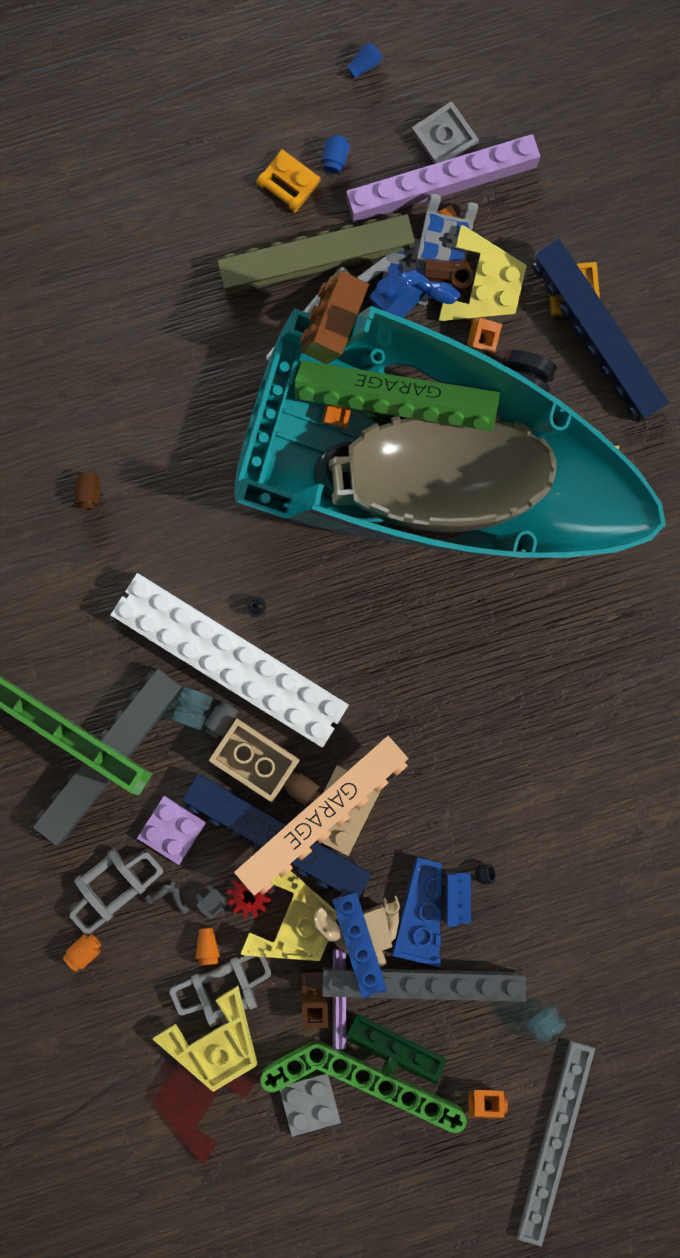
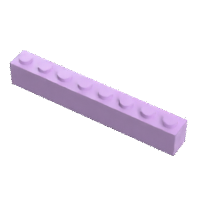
[346,134,540,224]

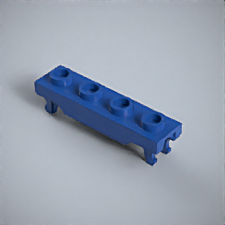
[332,892,387,999]

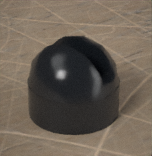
[246,596,266,617]
[475,864,496,885]

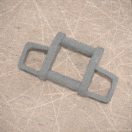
[70,848,163,935]
[170,956,271,1027]

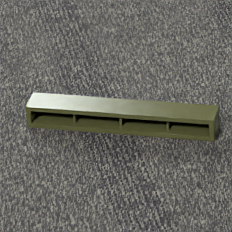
[218,214,415,295]

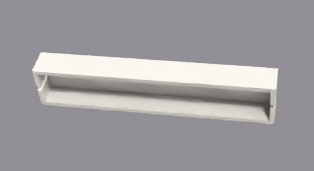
[111,573,349,748]

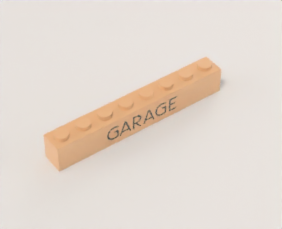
[234,736,409,896]

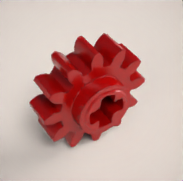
[227,880,271,918]

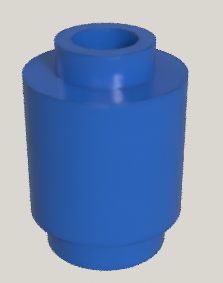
[321,135,350,174]

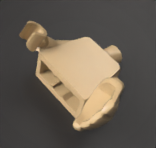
[313,896,400,967]

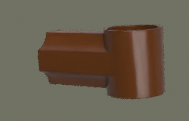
[424,258,473,288]

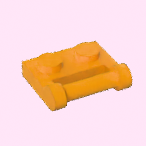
[256,149,321,213]

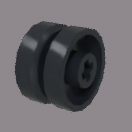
[502,350,557,393]
[314,441,353,500]

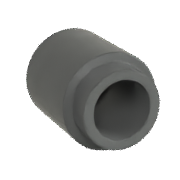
[204,701,239,739]

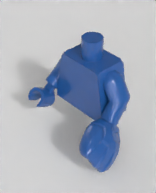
[370,270,460,318]

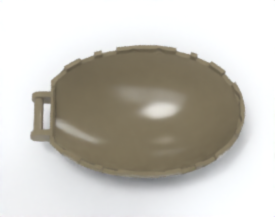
[329,415,556,532]

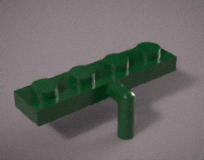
[345,1014,447,1084]

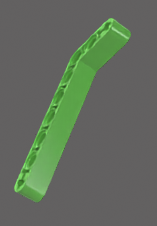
[260,1040,467,1133]

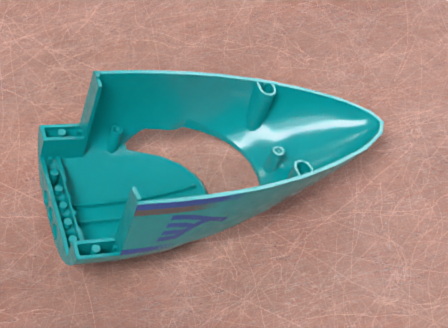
[234,306,666,558]

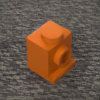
[466,318,502,355]
[468,1090,508,1119]

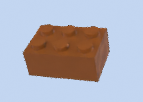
[300,271,369,365]

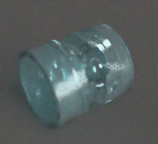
[171,686,214,730]

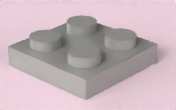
[411,101,479,164]
[280,1073,341,1137]

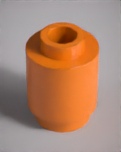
[63,934,101,971]

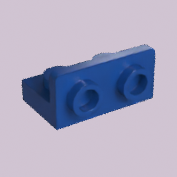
[446,873,471,927]

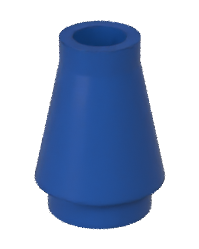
[346,42,383,79]

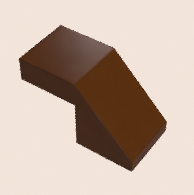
[301,970,328,1029]

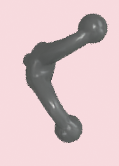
[144,881,189,914]

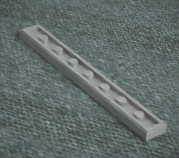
[516,1040,595,1247]

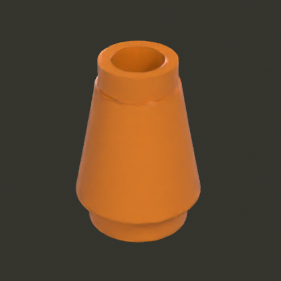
[195,928,220,966]

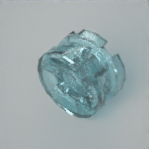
[527,1005,567,1044]

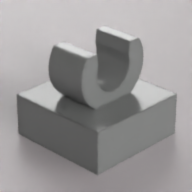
[196,885,229,919]

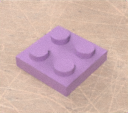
[137,796,206,865]

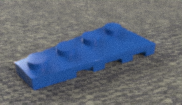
[391,857,442,967]

